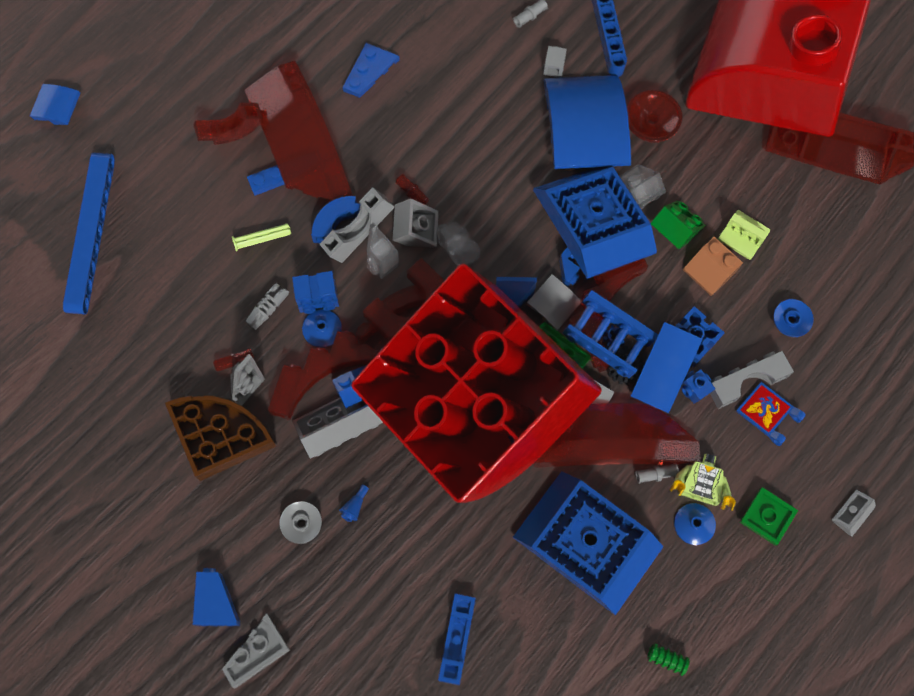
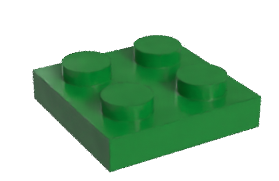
[740,487,798,546]

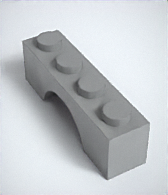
[320,187,395,263]
[710,351,794,409]

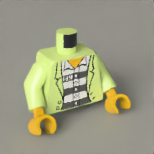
[670,454,736,511]

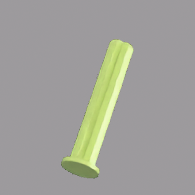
[232,224,291,251]

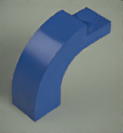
[311,196,360,243]

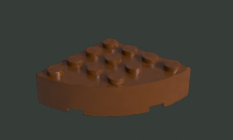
[165,396,277,481]

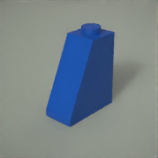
[193,568,240,626]

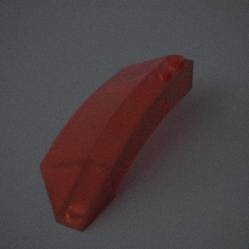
[244,61,353,202]

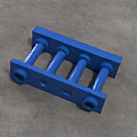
[562,290,658,378]

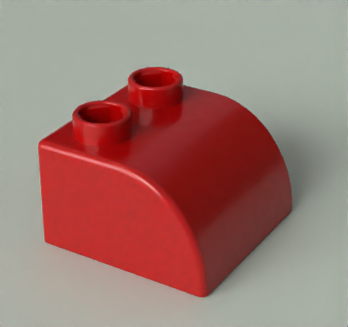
[686,0,871,137]
[351,264,602,503]

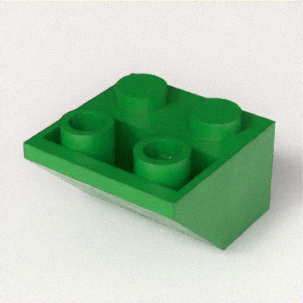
[651,200,706,249]

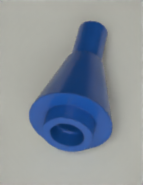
[339,485,369,522]

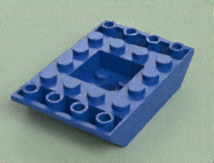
[533,167,657,279]
[512,471,664,615]

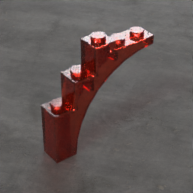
[567,258,648,373]
[268,331,382,420]

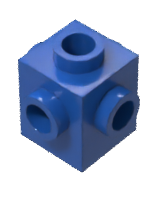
[681,370,715,404]

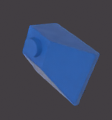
[496,277,537,308]
[332,365,367,409]

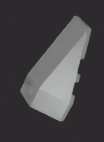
[230,354,265,406]

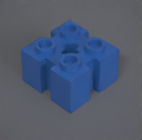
[292,271,339,314]
[675,306,725,367]

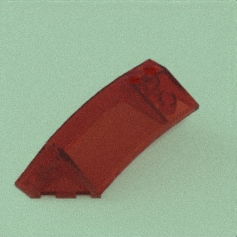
[765,113,914,184]
[533,403,701,468]

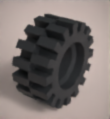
[606,346,644,385]

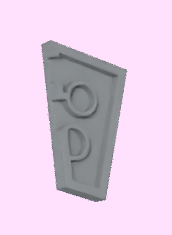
[222,613,290,689]

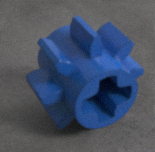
[601,324,626,349]

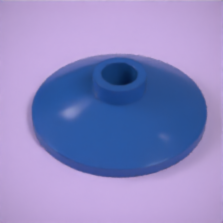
[773,299,814,337]
[302,310,342,348]
[674,503,716,545]

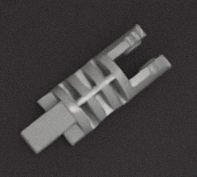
[246,283,289,330]

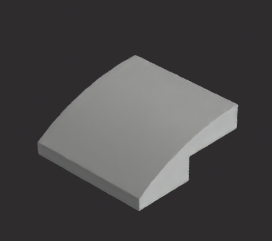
[527,275,581,331]

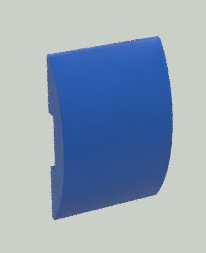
[544,75,631,169]

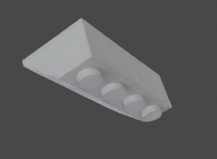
[292,398,383,459]

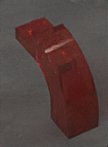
[193,103,263,145]

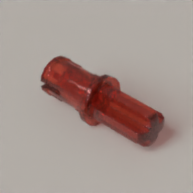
[395,174,429,205]
[213,348,255,372]

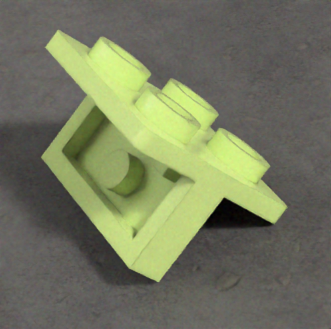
[718,210,770,260]

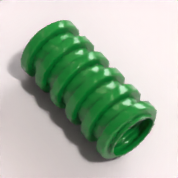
[647,643,690,676]

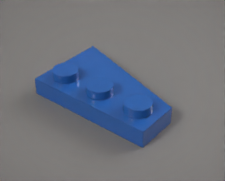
[343,43,400,98]

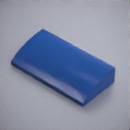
[631,322,703,413]

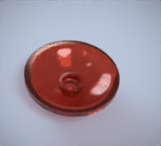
[627,90,682,142]

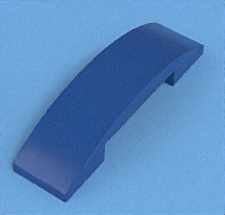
[438,594,476,685]

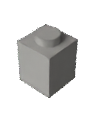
[543,46,567,78]

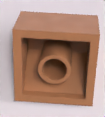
[683,237,743,296]

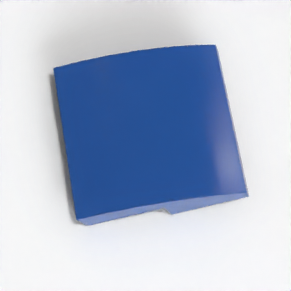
[30,84,80,125]

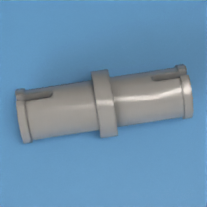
[513,0,548,28]
[635,463,679,484]

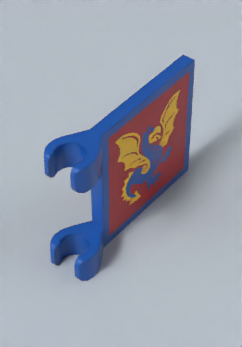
[736,382,805,446]

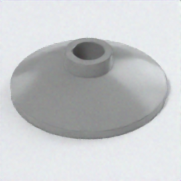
[280,501,322,544]

